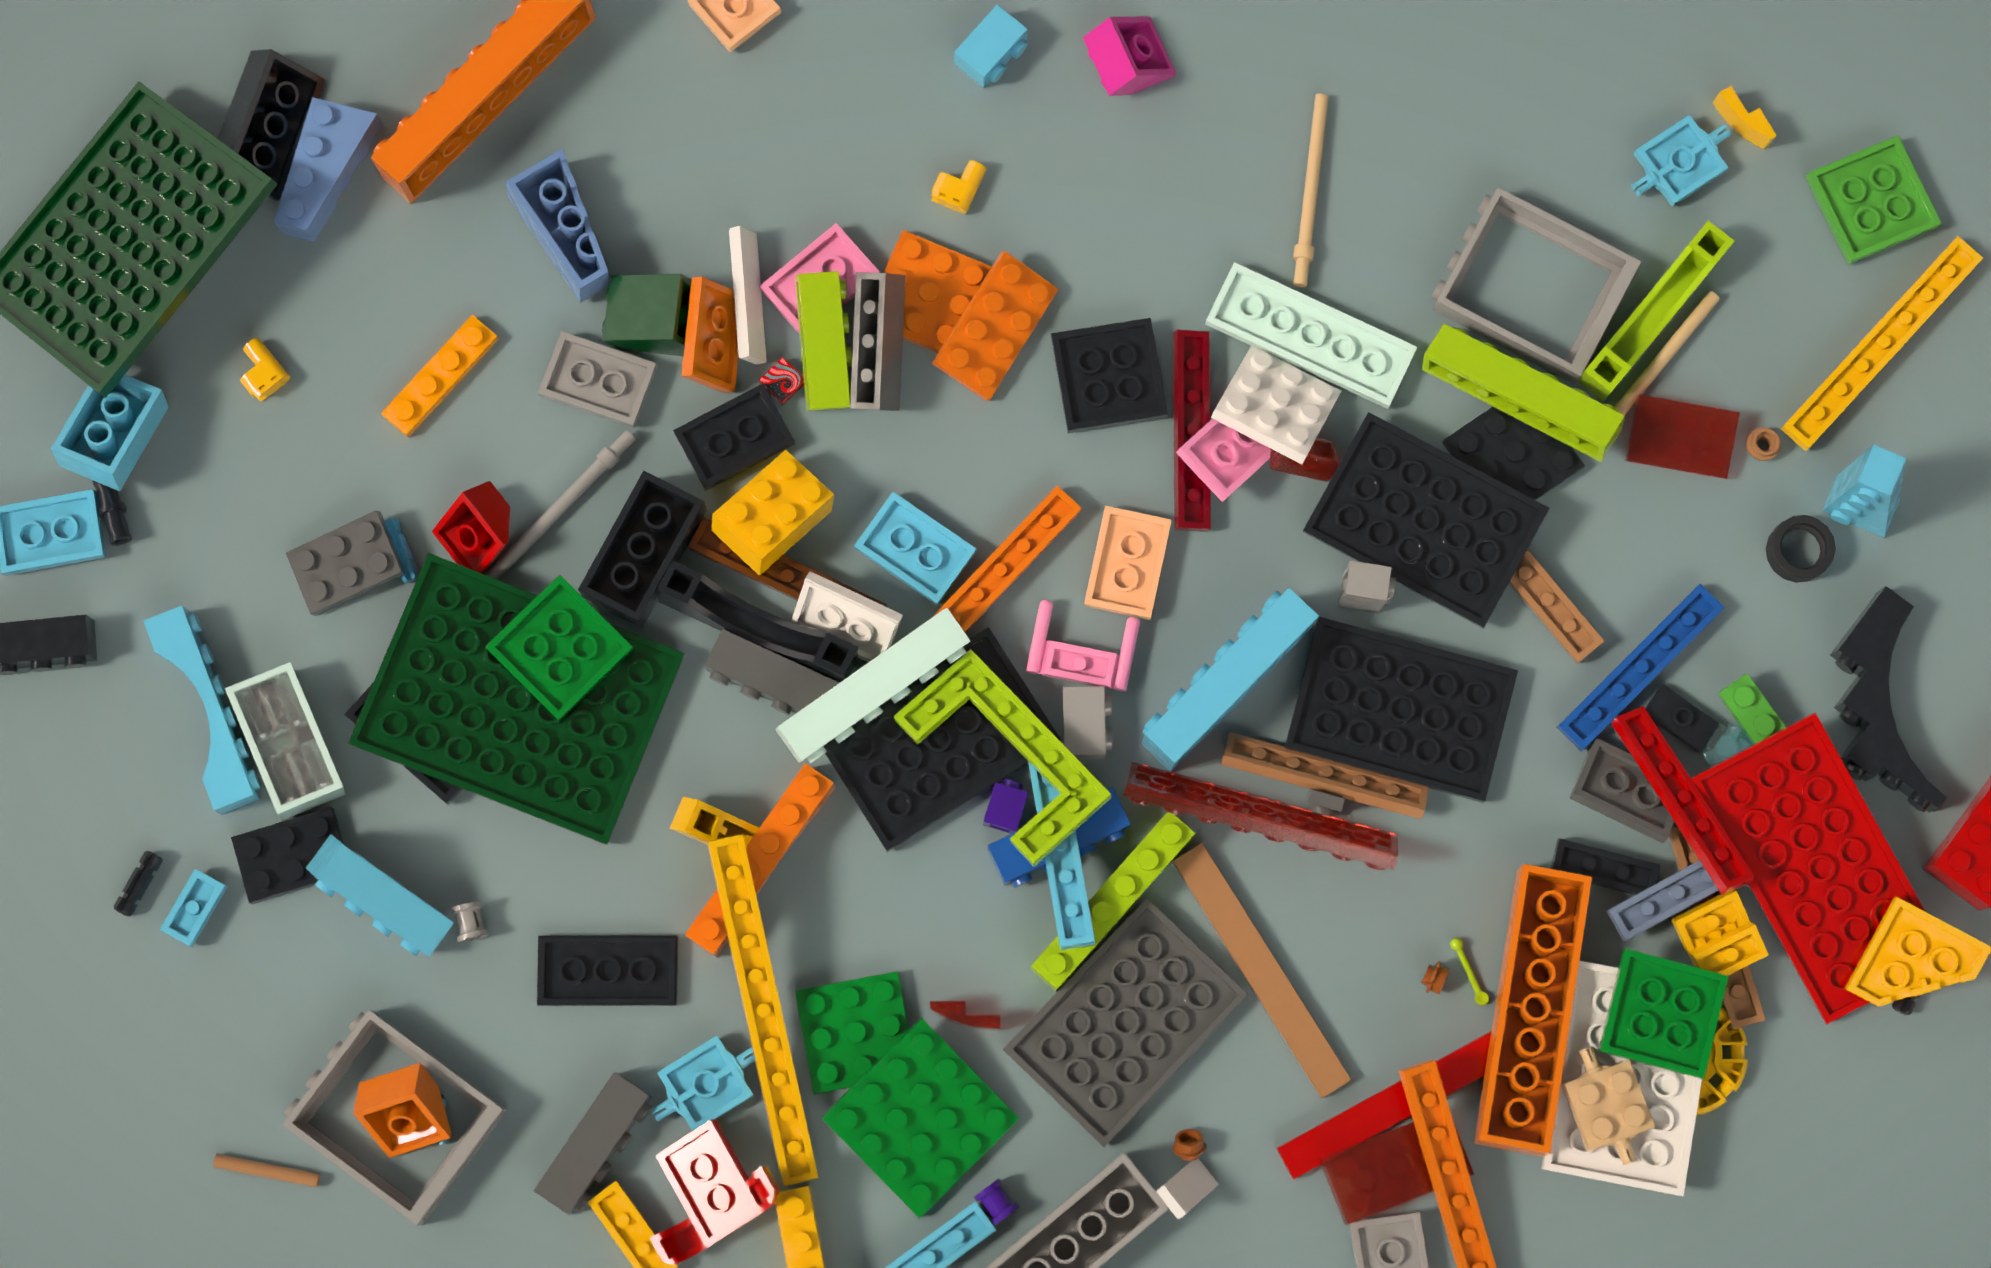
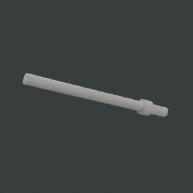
[484,430,636,580]

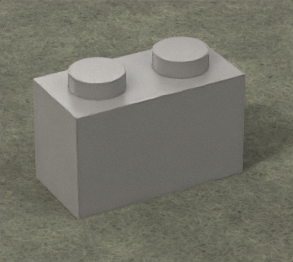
[1338,561,1396,613]
[1062,686,1112,760]

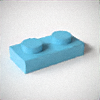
[160,869,228,947]

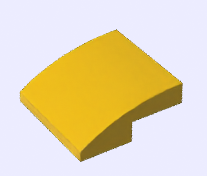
[1671,890,1769,976]

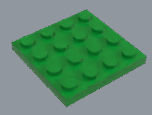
[821,1018,1019,1219]

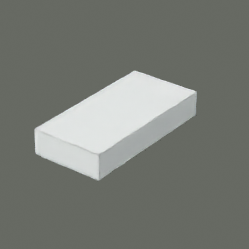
[1156,1158,1219,1220]

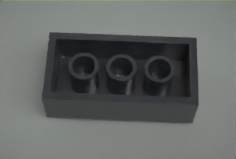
[578,470,707,628]

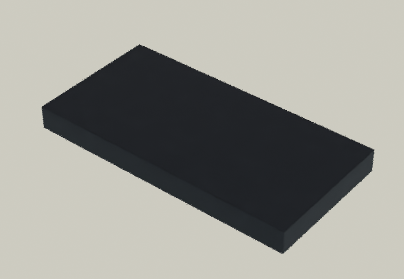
[537,936,678,1006]

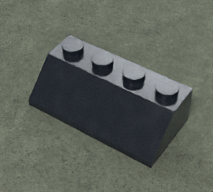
[217,49,326,201]

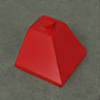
[432,481,510,574]

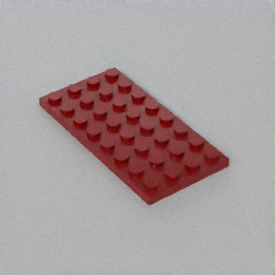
[1691,713,1926,1024]

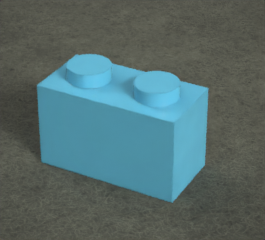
[954,5,1028,88]

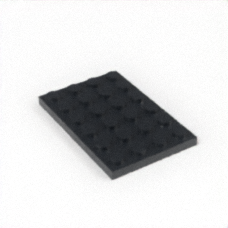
[1303,412,1550,629]
[1284,617,1518,803]
[824,627,1062,853]

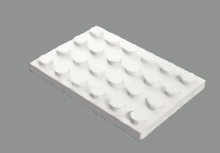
[1541,961,1702,1196]

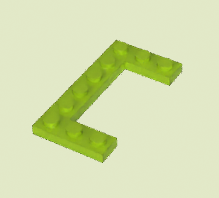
[894,649,1112,867]

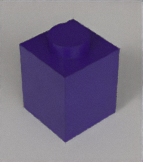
[983,779,1028,834]

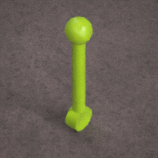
[1450,937,1489,1005]

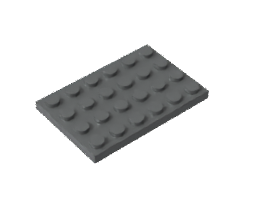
[1003,898,1248,1147]

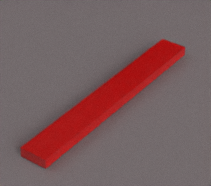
[1276,1031,1491,1180]

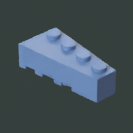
[506,148,609,303]

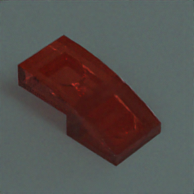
[930,1001,1000,1031]

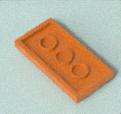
[931,251,1058,401]

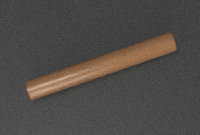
[213,1154,321,1188]

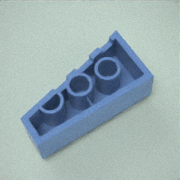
[274,97,384,242]

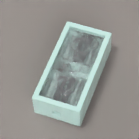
[225,662,346,821]

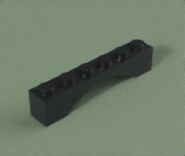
[657,560,859,683]

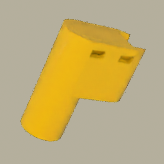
[931,160,987,214]
[240,338,290,402]

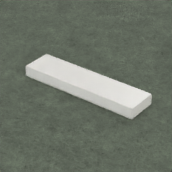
[729,226,767,365]

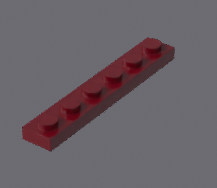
[1173,329,1211,532]

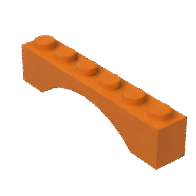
[685,763,835,958]

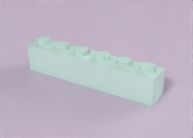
[775,607,970,763]

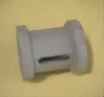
[451,901,489,943]

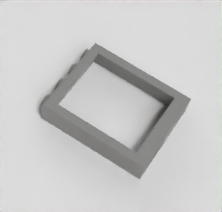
[1431,187,1641,384]
[282,1010,507,1225]

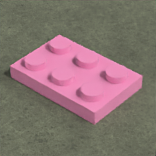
[759,223,880,334]
[1176,419,1277,502]

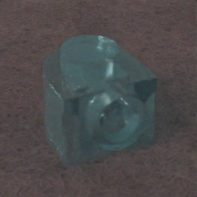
[1703,724,1750,766]

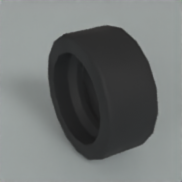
[1765,515,1836,583]

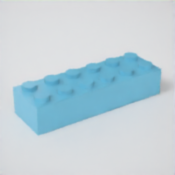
[1141,588,1319,772]

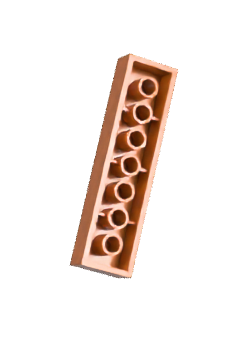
[371,0,596,204]
[1474,864,1592,1157]

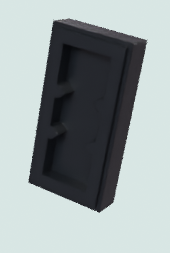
[1645,684,1719,753]

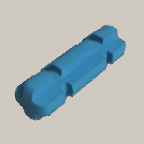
[385,518,420,583]

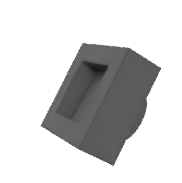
[1306,789,1345,817]

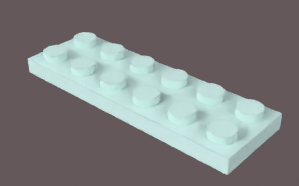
[1205,262,1417,409]

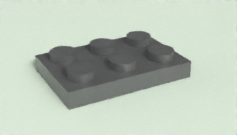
[286,510,406,616]
[1569,738,1675,844]

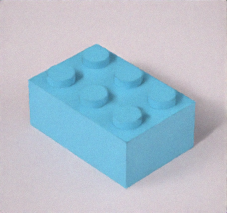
[51,375,169,491]

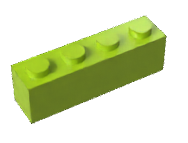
[795,271,852,412]

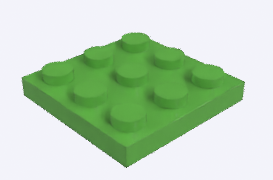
[1805,135,1942,265]

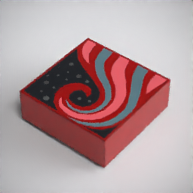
[759,357,804,406]

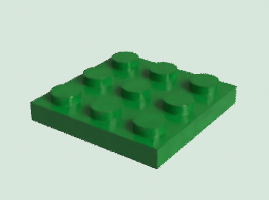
[485,575,633,721]
[1598,948,1728,1079]
[795,971,909,1095]

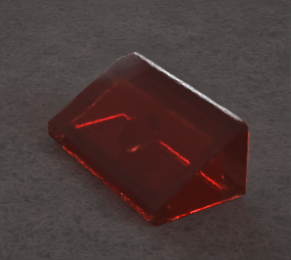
[1269,438,1339,482]

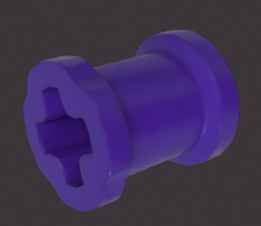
[974,1178,1019,1225]

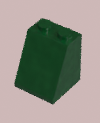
[602,274,692,356]

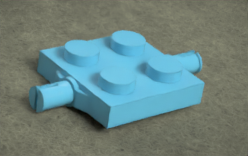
[1631,115,1731,207]
[651,1035,755,1131]

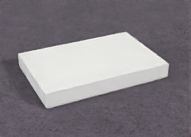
[791,571,903,662]

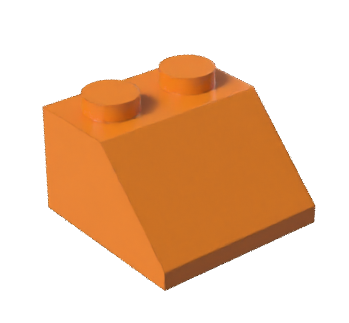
[353,1062,451,1158]

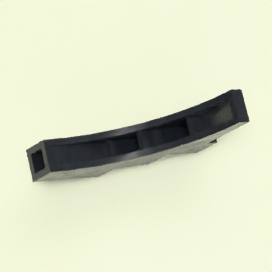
[1830,586,1947,813]

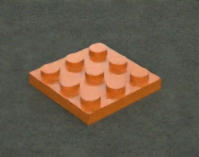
[884,230,991,354]

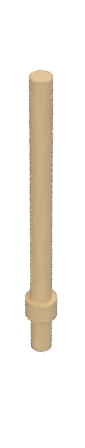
[1293,94,1329,287]
[1614,291,1720,422]

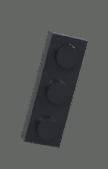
[1550,838,1660,895]

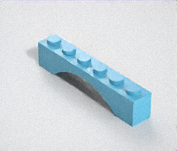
[143,605,262,815]

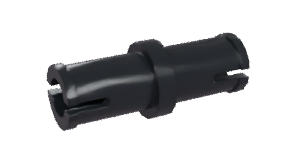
[93,480,132,546]

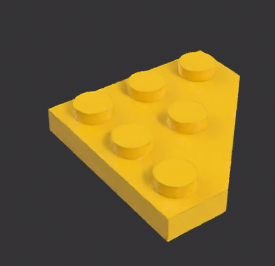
[1845,897,1991,1007]

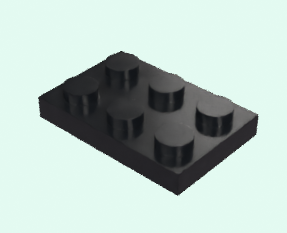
[673,383,795,491]
[231,807,344,904]

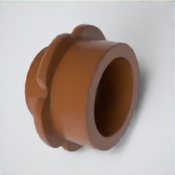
[1422,961,1450,994]
[1172,1129,1207,1161]

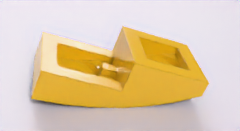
[1713,86,1777,149]

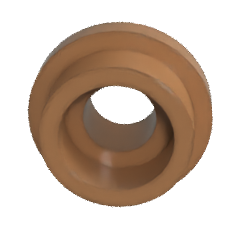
[1746,427,1781,461]

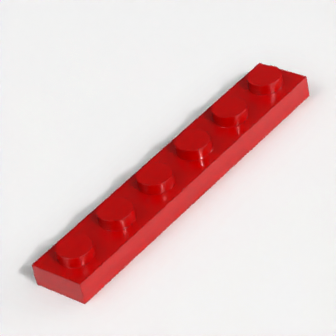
[1612,706,1755,895]

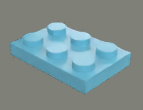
[0,489,106,576]
[854,492,977,606]

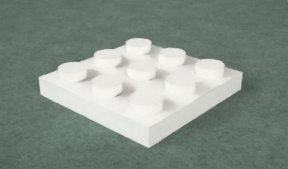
[1211,345,1341,464]

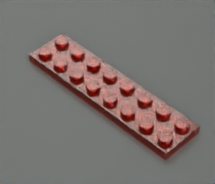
[1124,762,1398,870]

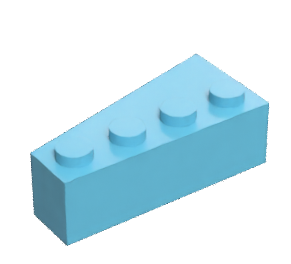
[1822,444,1906,538]
[306,834,454,957]

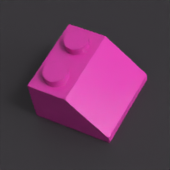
[1083,16,1177,96]

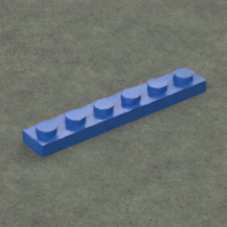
[1556,584,1725,751]

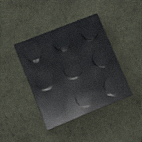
[1051,318,1168,434]
[1442,407,1585,500]

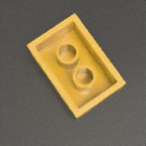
[711,450,834,576]

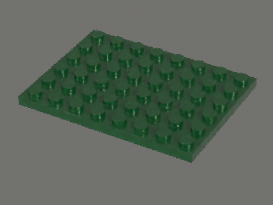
[0,81,278,398]
[348,553,685,845]

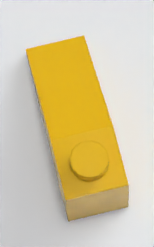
[670,797,759,847]

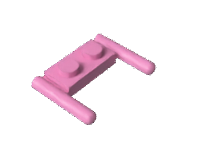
[1026,600,1140,692]

